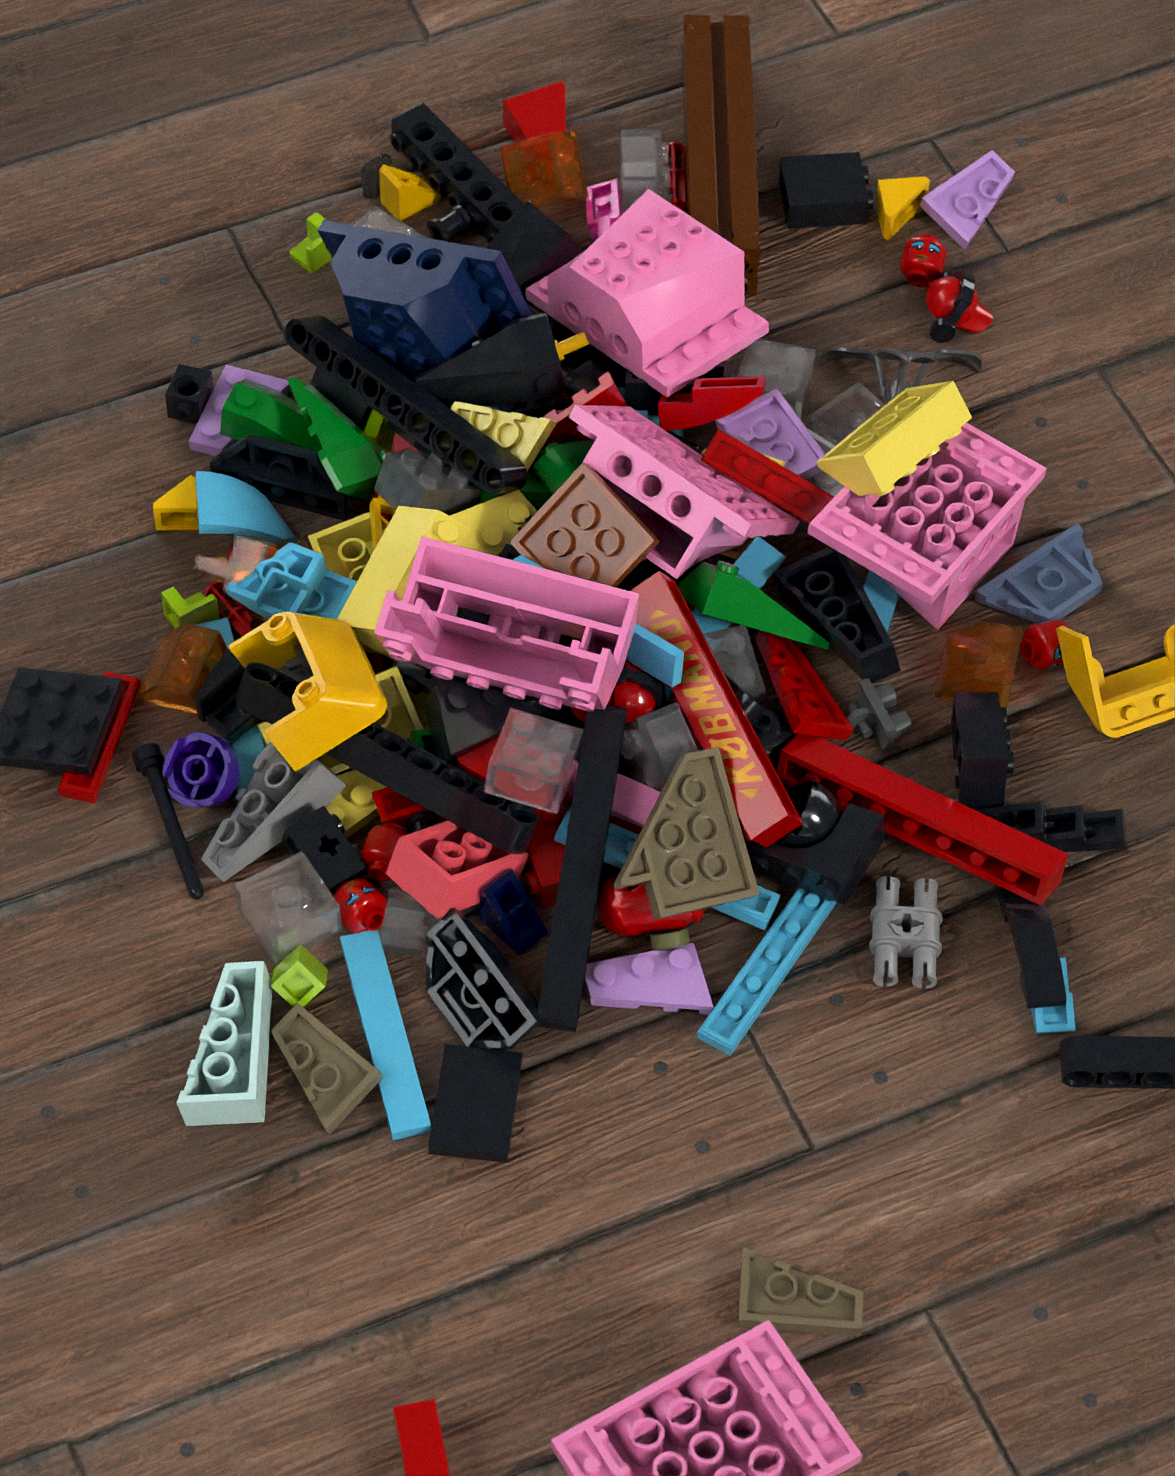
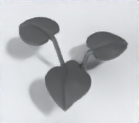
[818,346,983,407]

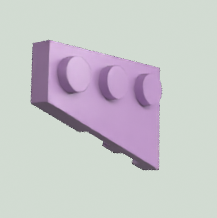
[919,150,1015,250]
[189,365,291,456]
[715,388,825,480]
[584,943,714,1015]

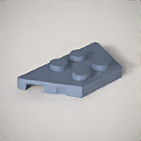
[975,523,1103,624]

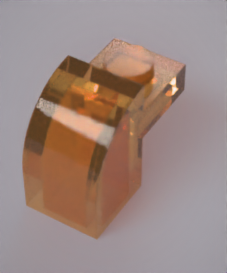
[194,535,283,593]

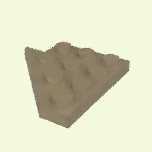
[614,747,760,921]

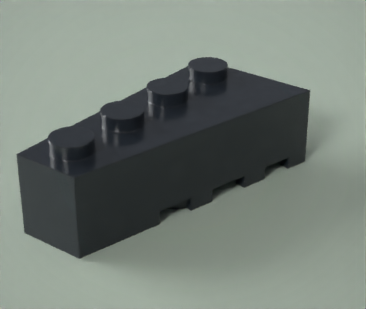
[773,547,901,683]

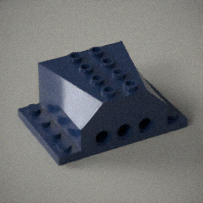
[317,220,533,383]

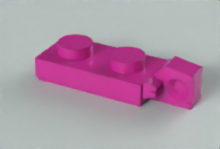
[585,179,622,240]

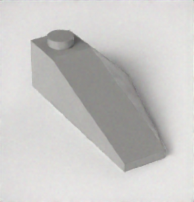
[201,742,346,882]

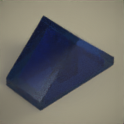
[480,869,548,954]

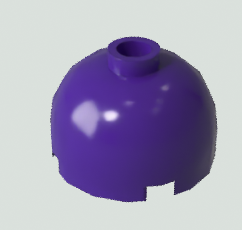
[163,732,241,808]

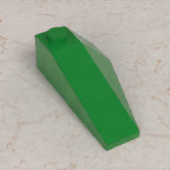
[288,376,390,502]
[220,379,323,452]
[677,560,830,650]

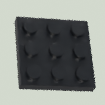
[0,668,125,775]

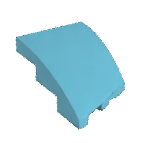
[195,471,302,547]
[226,542,357,620]

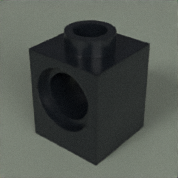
[165,364,214,424]

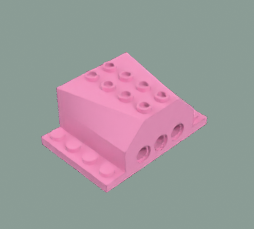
[526,189,769,398]
[569,405,800,579]
[807,423,1047,630]
[551,1320,862,1476]

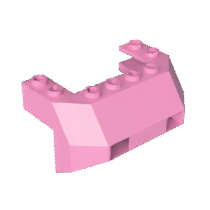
[374,536,639,712]

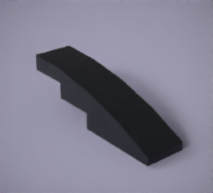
[974,801,1126,852]

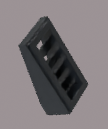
[195,647,245,723]

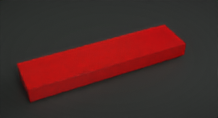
[700,429,835,524]
[58,671,141,804]

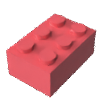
[386,821,529,919]

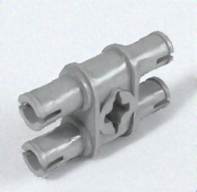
[869,876,943,989]

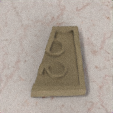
[271,1003,383,1135]
[738,1246,863,1336]

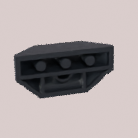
[210,434,347,521]
[426,908,541,1049]

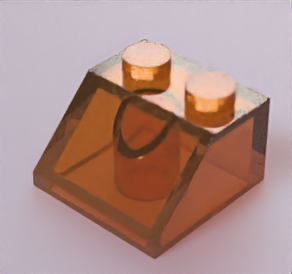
[499,131,589,209]
[934,621,1023,709]
[135,623,227,714]

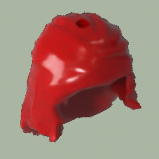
[598,878,705,937]

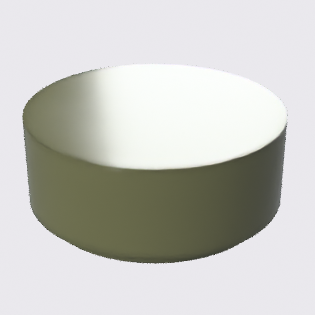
[650,928,690,950]

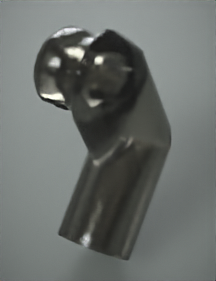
[360,153,393,199]

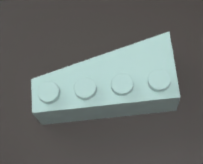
[177,961,272,1126]

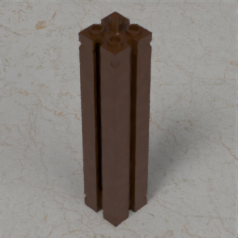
[681,15,760,295]

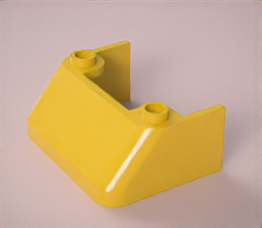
[228,612,388,772]
[1056,624,1175,738]

